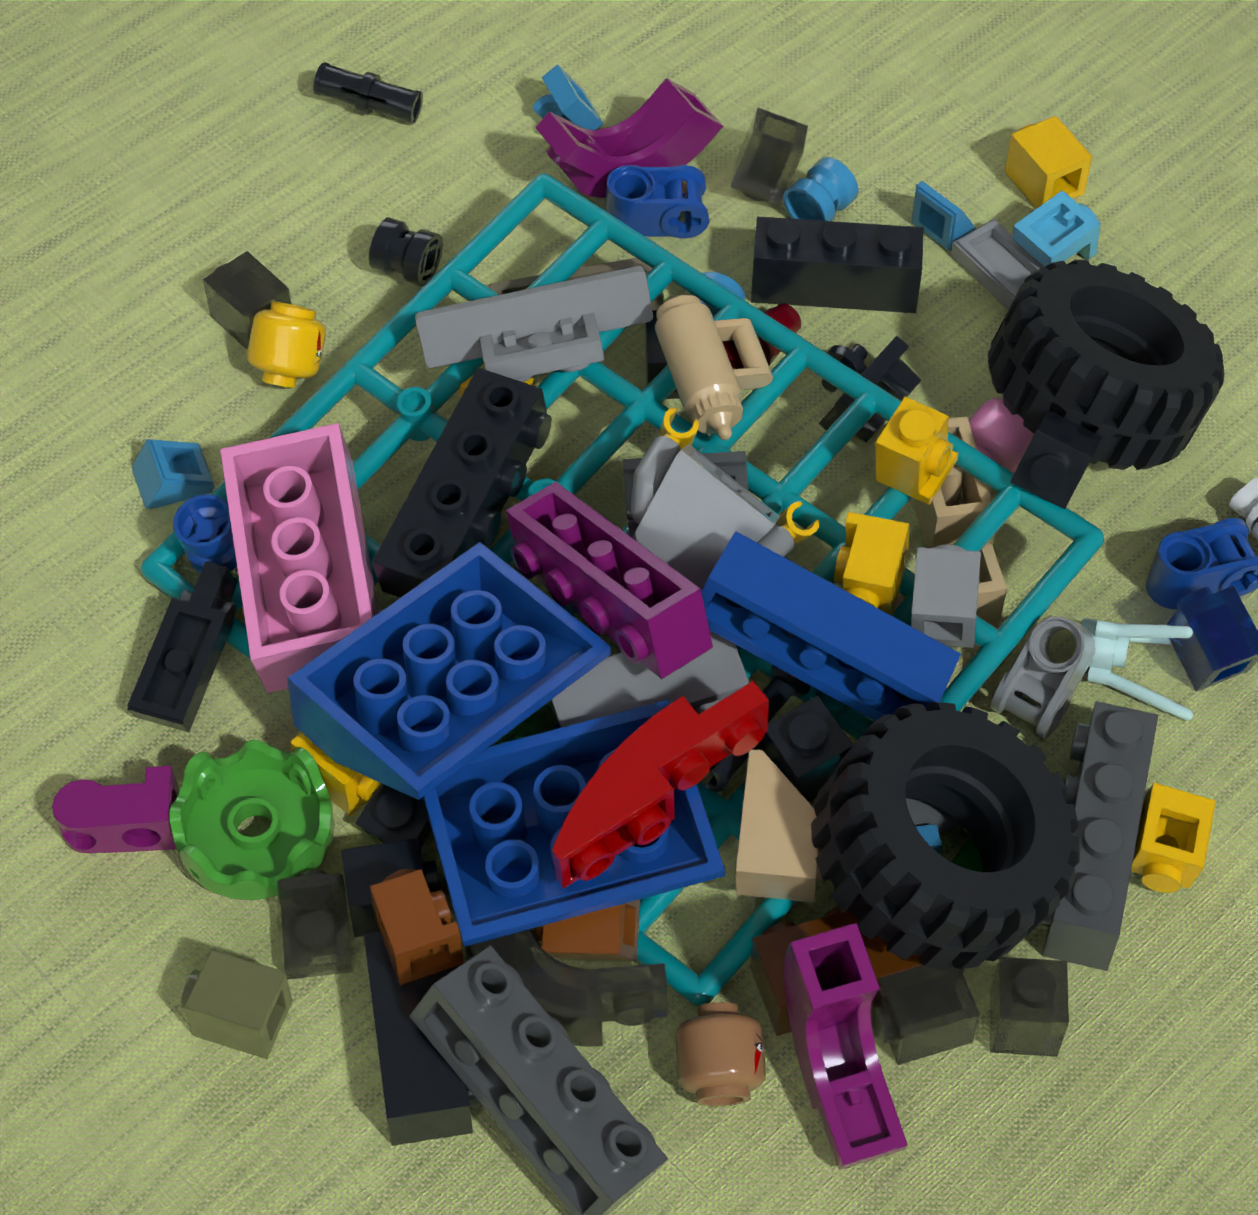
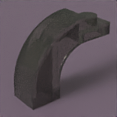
[463,929,667,1047]

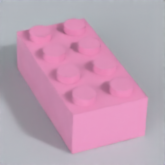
[220,423,379,693]

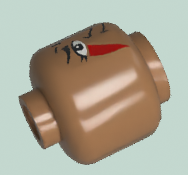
[676,1002,766,1106]

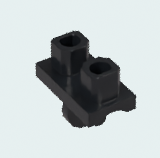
[819,335,922,443]

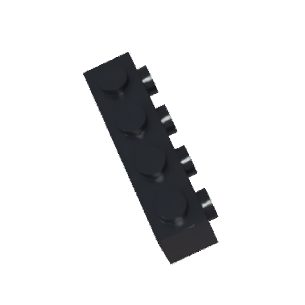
[372,367,552,598]

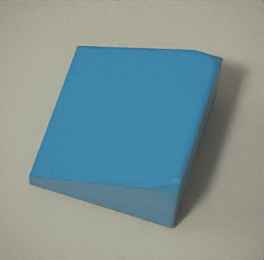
[911,181,976,251]
[132,439,215,509]

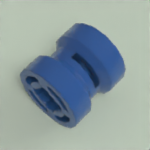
[173,494,237,573]

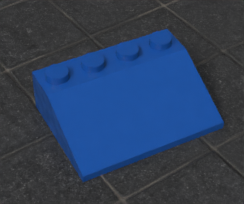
[287,542,611,800]
[423,700,725,947]

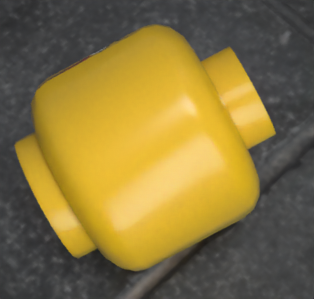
[246,301,326,388]

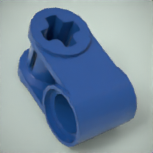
[605,165,709,239]
[1146,518,1258,610]

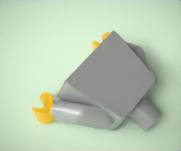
[630,407,819,591]

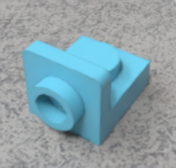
[1012,190,1101,267]

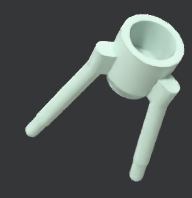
[1082,617,1221,721]

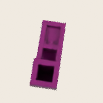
[536,78,724,198]
[784,923,908,1170]

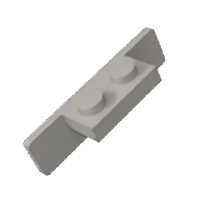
[415,266,653,382]

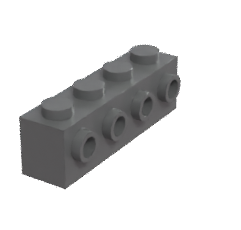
[1040,701,1158,971]
[410,946,668,1215]

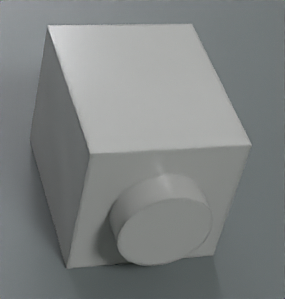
[911,545,981,648]

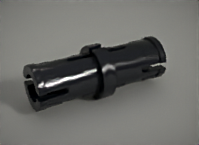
[313,62,423,124]

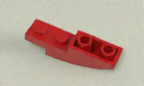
[552,681,769,889]

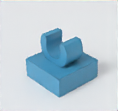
[532,64,604,130]

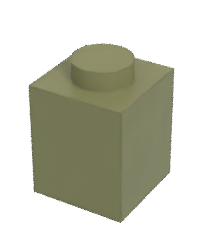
[181,949,293,1059]

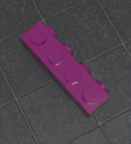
[506,482,713,679]

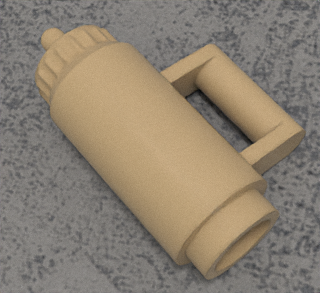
[655,295,773,440]

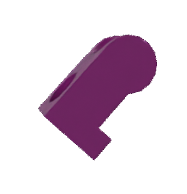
[52,765,180,854]

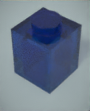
[1166,586,1258,692]

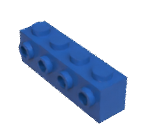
[701,531,961,721]

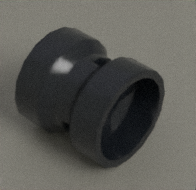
[369,217,443,286]

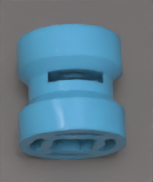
[783,157,859,221]

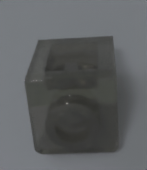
[277,870,353,980]

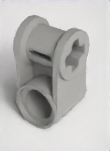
[990,617,1095,740]

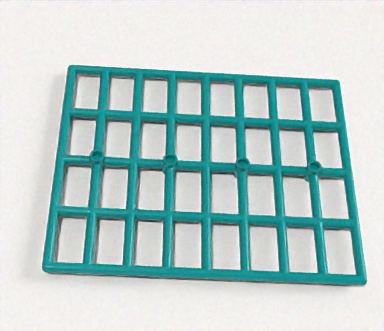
[140,173,1104,1007]

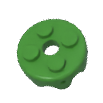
[169,740,335,900]

